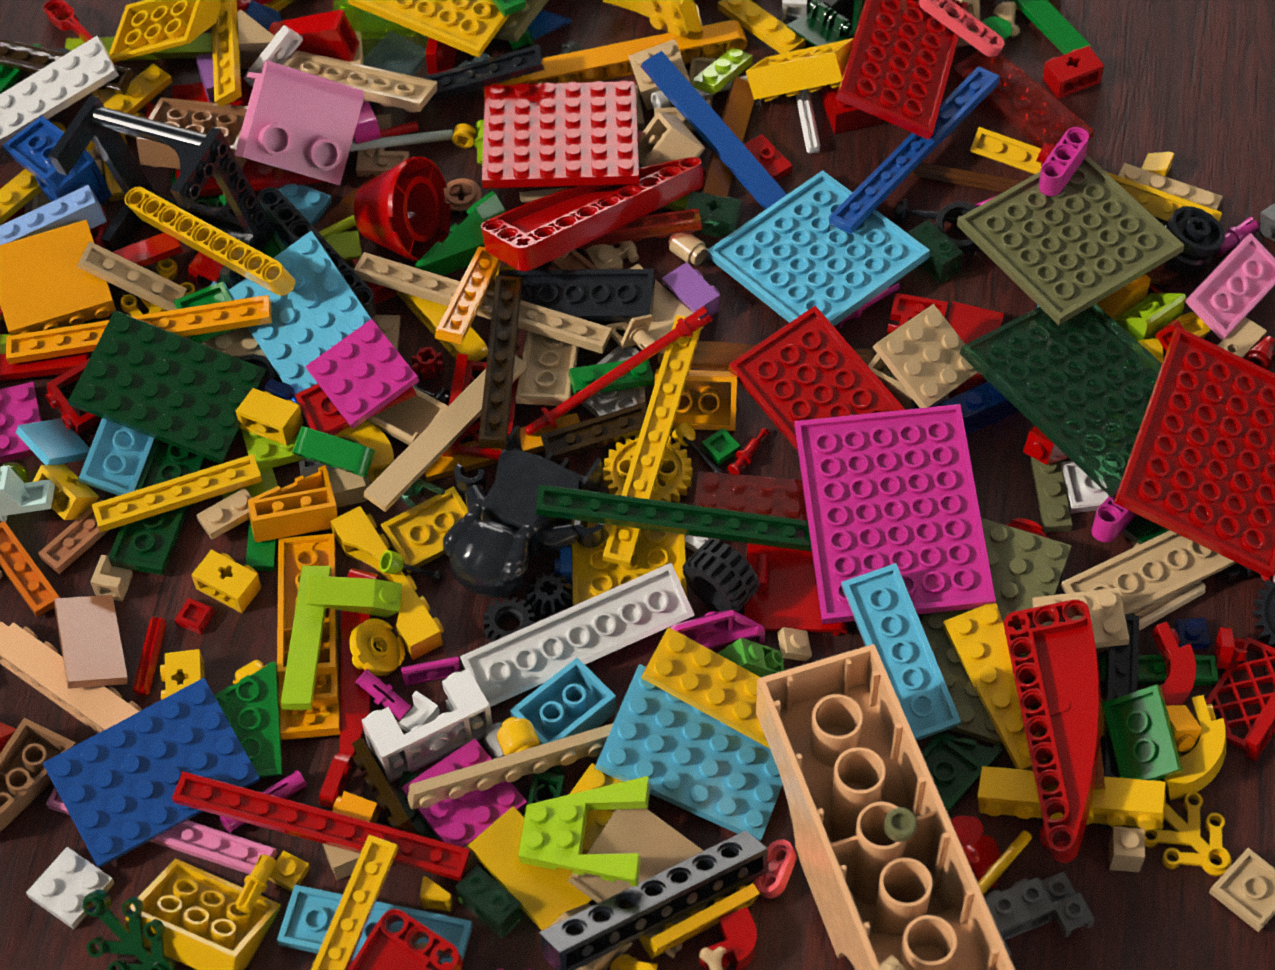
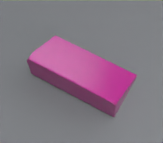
[401,656,461,686]

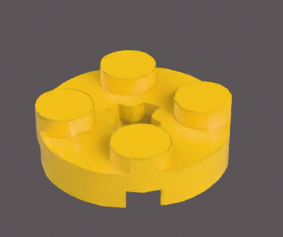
[350,618,405,676]

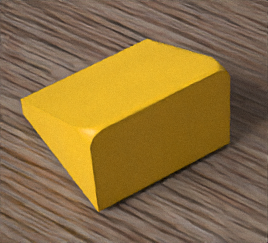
[1141,152,1175,177]
[420,876,453,911]

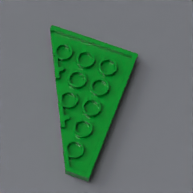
[214,662,283,778]

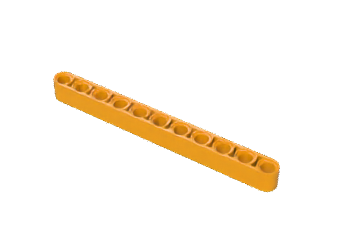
[482,20,747,95]

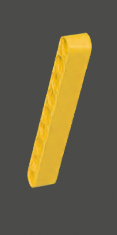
[125,187,295,296]

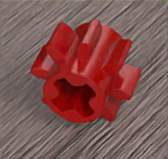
[411,346,444,380]

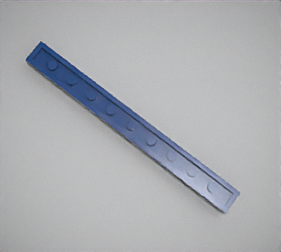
[829,66,1000,234]

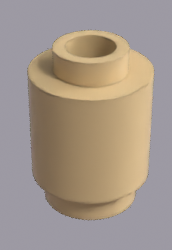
[669,229,708,266]

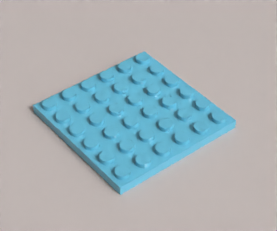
[707,170,930,326]

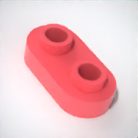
[754,840,797,899]

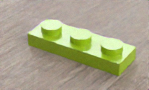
[693,48,753,95]

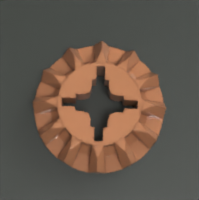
[443,178,482,214]

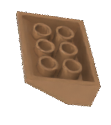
[136,97,248,170]

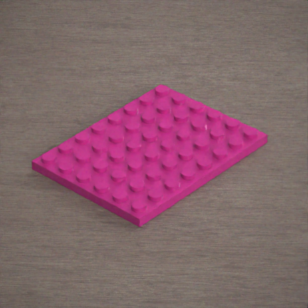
[794,404,996,624]

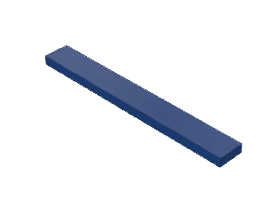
[641,51,787,210]

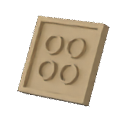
[873,304,983,408]

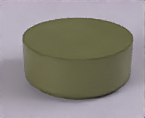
[884,808,917,842]

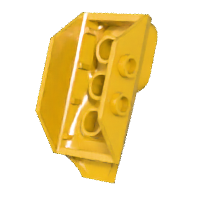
[603,0,703,36]

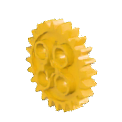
[603,435,692,503]

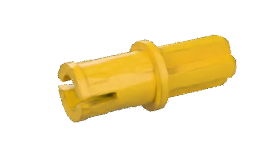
[236,854,277,914]

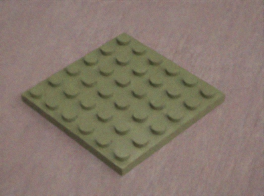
[957,155,1184,325]

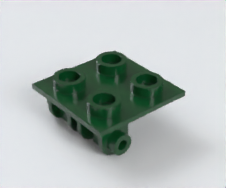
[786,0,853,46]

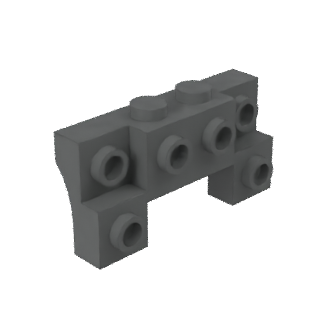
[984,872,1095,958]

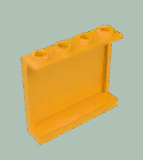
[0,220,116,336]

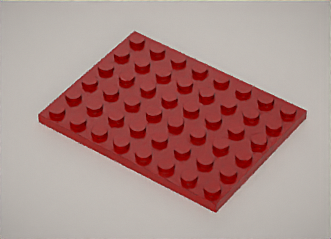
[1114,327,1275,578]

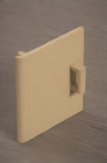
[568,809,708,958]

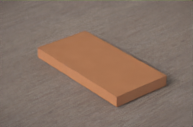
[54,595,128,689]

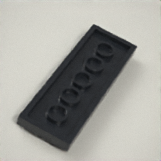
[498,269,656,321]

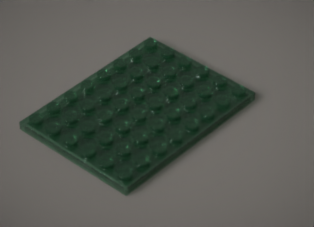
[959,304,1162,498]

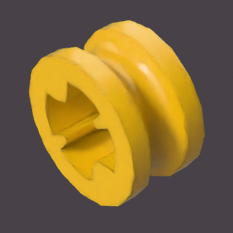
[452,124,476,148]

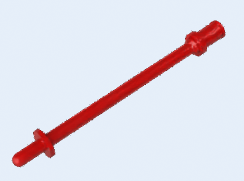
[525,306,713,436]

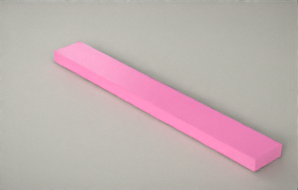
[46,787,277,874]

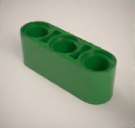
[292,426,375,477]

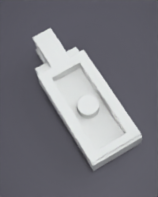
[243,25,303,87]

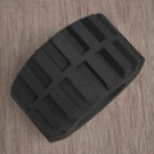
[682,539,760,612]

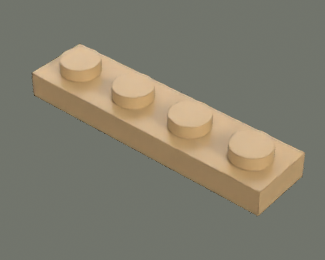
[1118,163,1222,210]
[77,241,187,311]

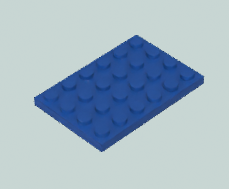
[43,678,260,869]

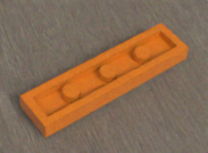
[0,521,60,618]

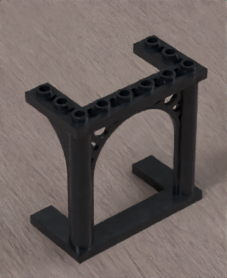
[48,95,275,289]

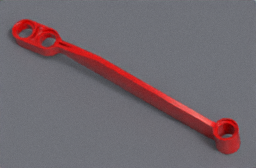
[43,0,156,118]
[319,568,380,809]

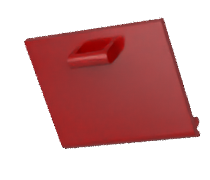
[744,543,848,636]

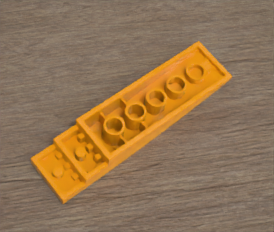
[277,534,340,740]

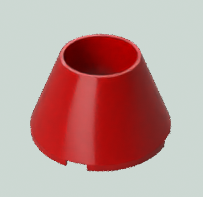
[353,156,451,262]

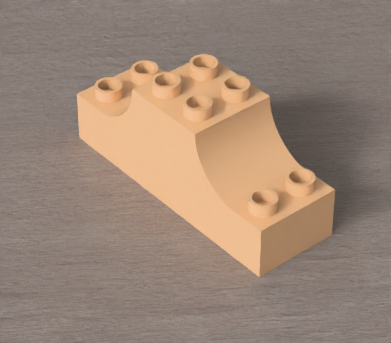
[756,644,1014,970]

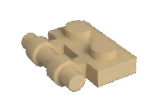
[581,226,639,269]

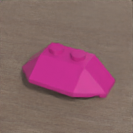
[670,610,765,653]

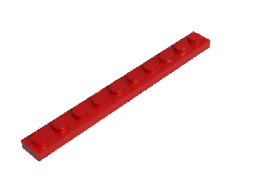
[172,771,471,881]

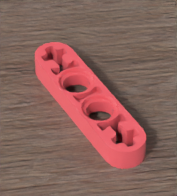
[919,0,1004,57]

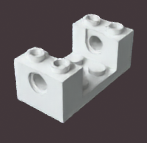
[362,668,493,783]

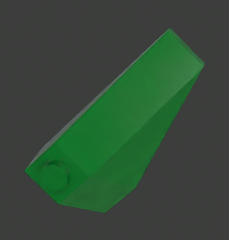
[415,191,506,276]

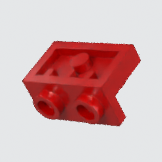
[426,37,457,74]

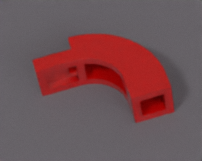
[1151,621,1196,706]

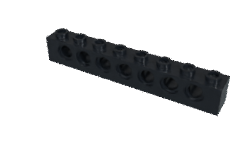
[539,830,769,970]

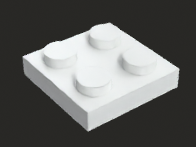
[26,847,114,929]

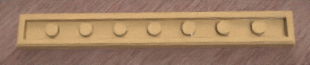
[364,355,527,512]

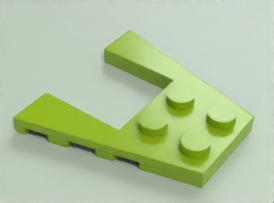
[518,776,651,887]

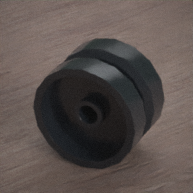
[1164,206,1225,274]

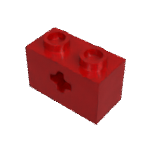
[1042,45,1104,99]

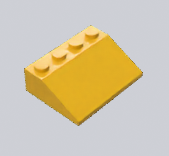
[109,0,222,63]
[125,858,281,970]

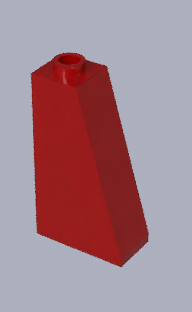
[269,10,360,62]

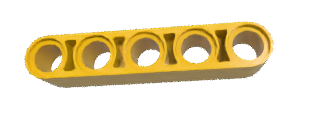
[396,290,488,361]

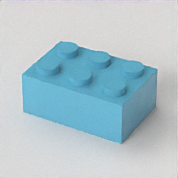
[510,658,617,745]

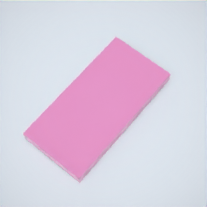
[1185,233,1275,340]

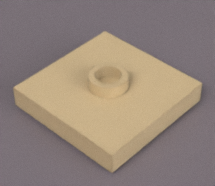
[1209,848,1275,932]

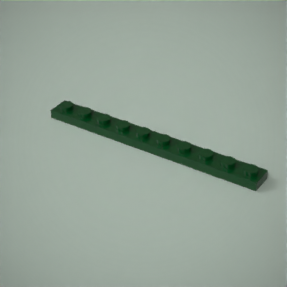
[535,484,812,552]

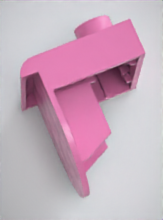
[235,60,364,185]

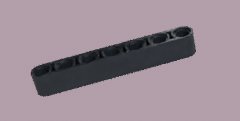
[258,187,376,318]

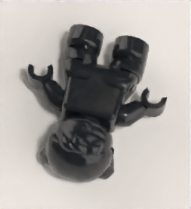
[443,425,606,598]

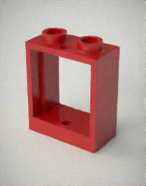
[45,358,102,435]

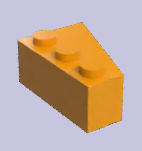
[248,465,337,543]

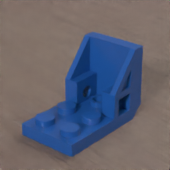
[2,116,112,205]

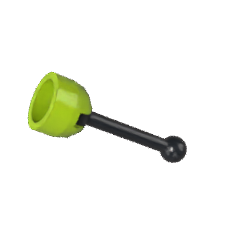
[379,550,443,582]

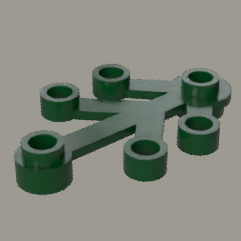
[83,889,175,970]

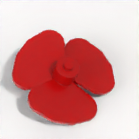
[950,816,1002,889]

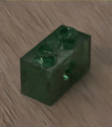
[684,191,742,238]
[908,220,963,284]
[455,865,523,939]

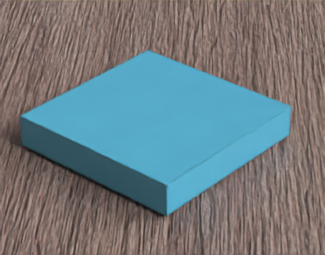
[15,418,90,465]

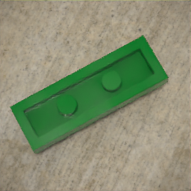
[568,360,655,395]

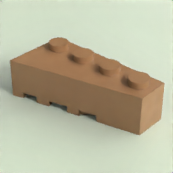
[0,718,76,832]

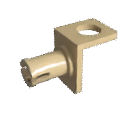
[607,314,655,350]

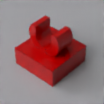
[1214,627,1247,669]

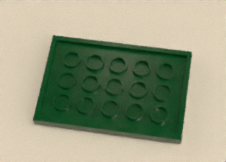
[68,310,266,464]

